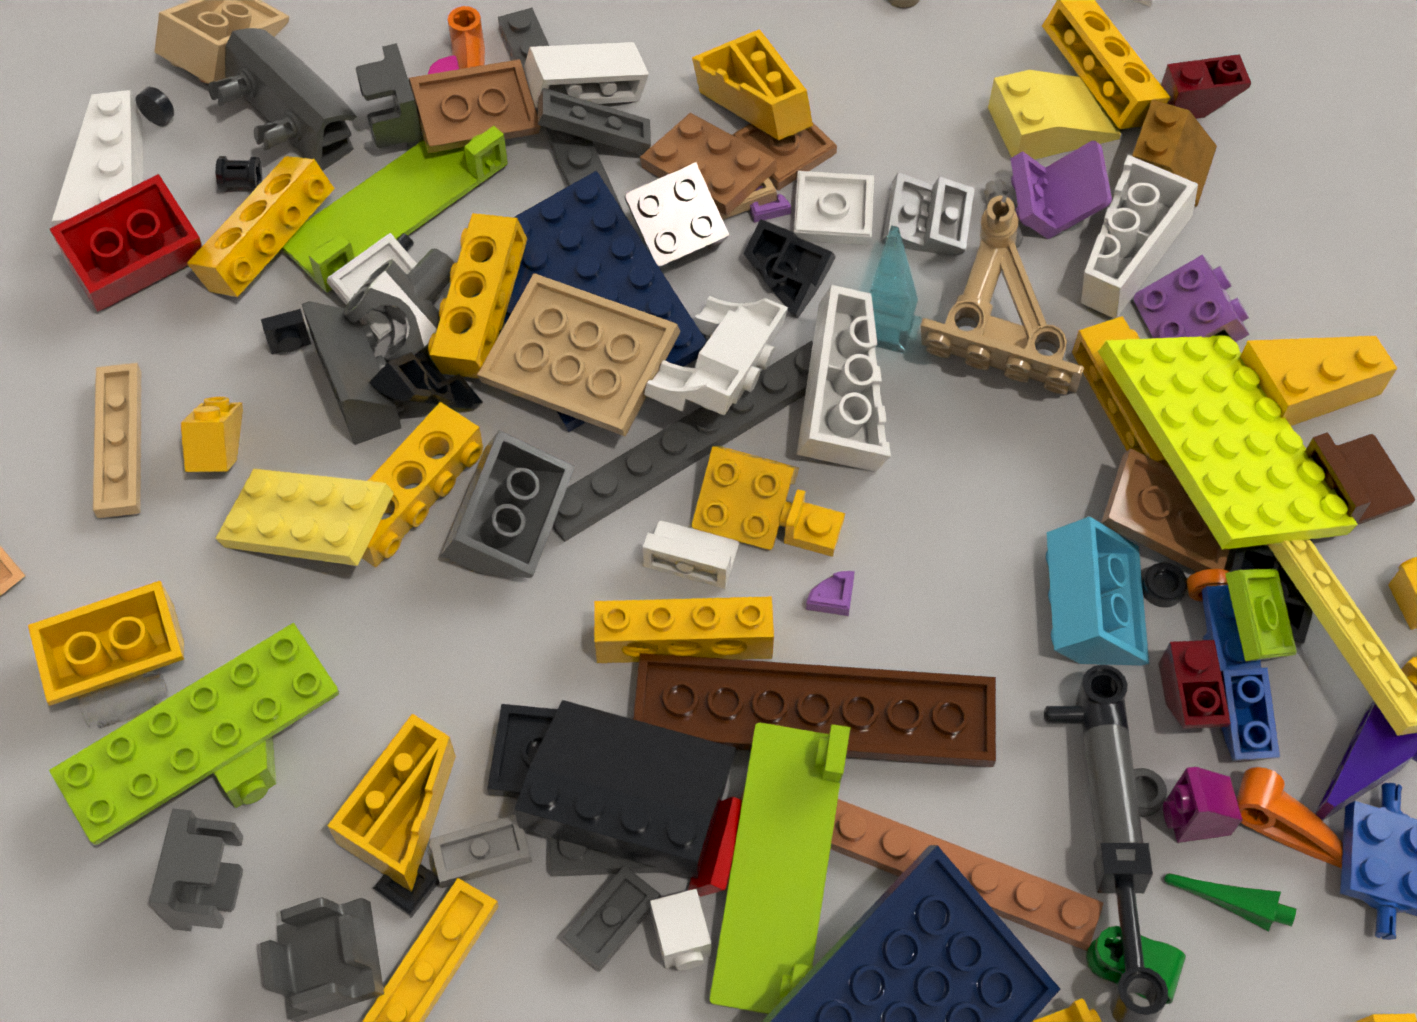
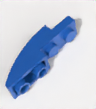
[1202,585,1280,761]

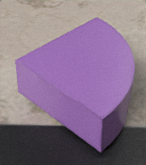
[750,186,791,223]
[806,571,855,616]

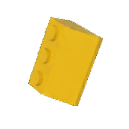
[28,580,184,706]

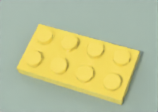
[215,468,394,566]

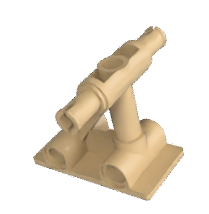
[920,195,1084,394]

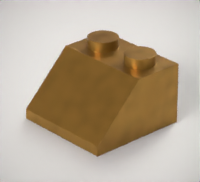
[1132,100,1217,207]

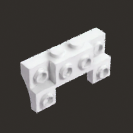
[644,296,788,415]

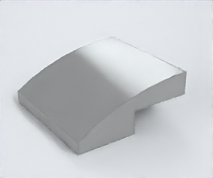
[882,172,975,254]

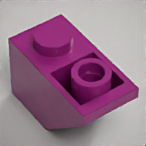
[1163,766,1243,843]

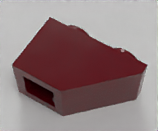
[1161,54,1251,119]
[1158,640,1231,729]

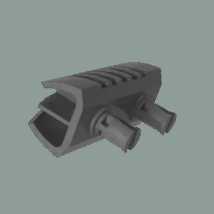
[208,28,357,171]

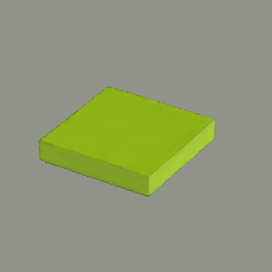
[1225,569,1297,662]

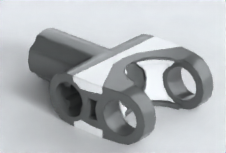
[343,248,454,362]

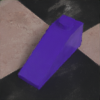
[1315,701,1417,821]

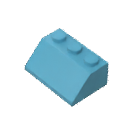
[1046,516,1149,666]

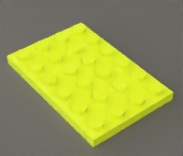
[1098,335,1358,550]

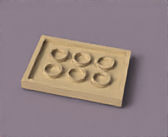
[477,273,680,437]

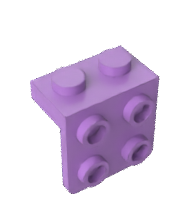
[1010,141,1112,239]
[1134,254,1250,342]

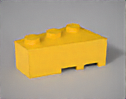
[692,29,813,140]
[1240,336,1397,426]
[327,714,456,892]

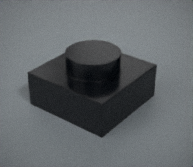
[261,309,311,354]

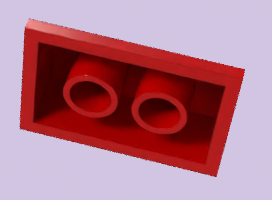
[49,174,202,312]

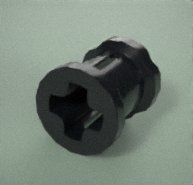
[215,156,262,191]

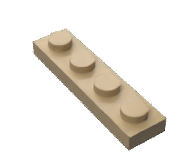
[93,363,141,518]

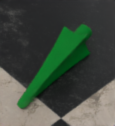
[1164,873,1297,932]

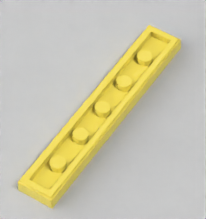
[1267,539,1417,736]

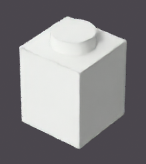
[650,889,711,971]

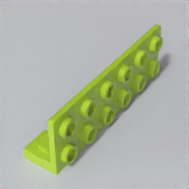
[281,126,508,293]
[49,622,339,845]
[710,723,850,1014]

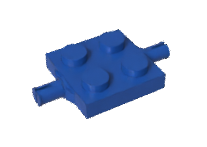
[1340,783,1417,940]

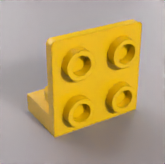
[692,446,800,550]

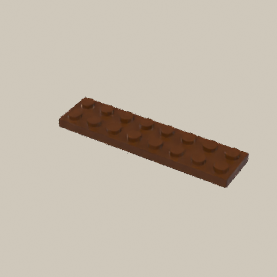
[633,653,996,767]

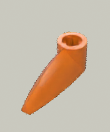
[447,6,485,69]
[1237,767,1343,868]

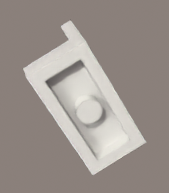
[643,520,739,589]

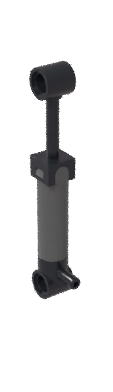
[1044,664,1168,1022]

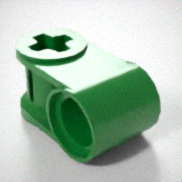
[1086,926,1186,1004]

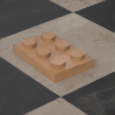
[409,59,541,153]
[640,113,777,216]
[1101,448,1230,572]

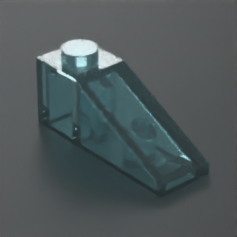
[869,225,922,354]

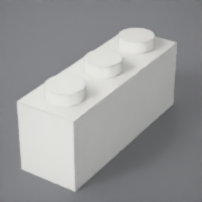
[523,42,649,108]

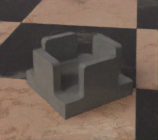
[355,43,423,150]
[149,808,244,931]
[260,897,384,1022]

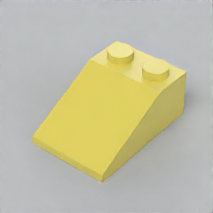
[988,70,1121,160]

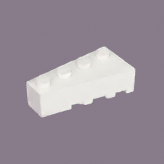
[52,90,143,226]
[1081,155,1198,319]
[796,285,891,472]

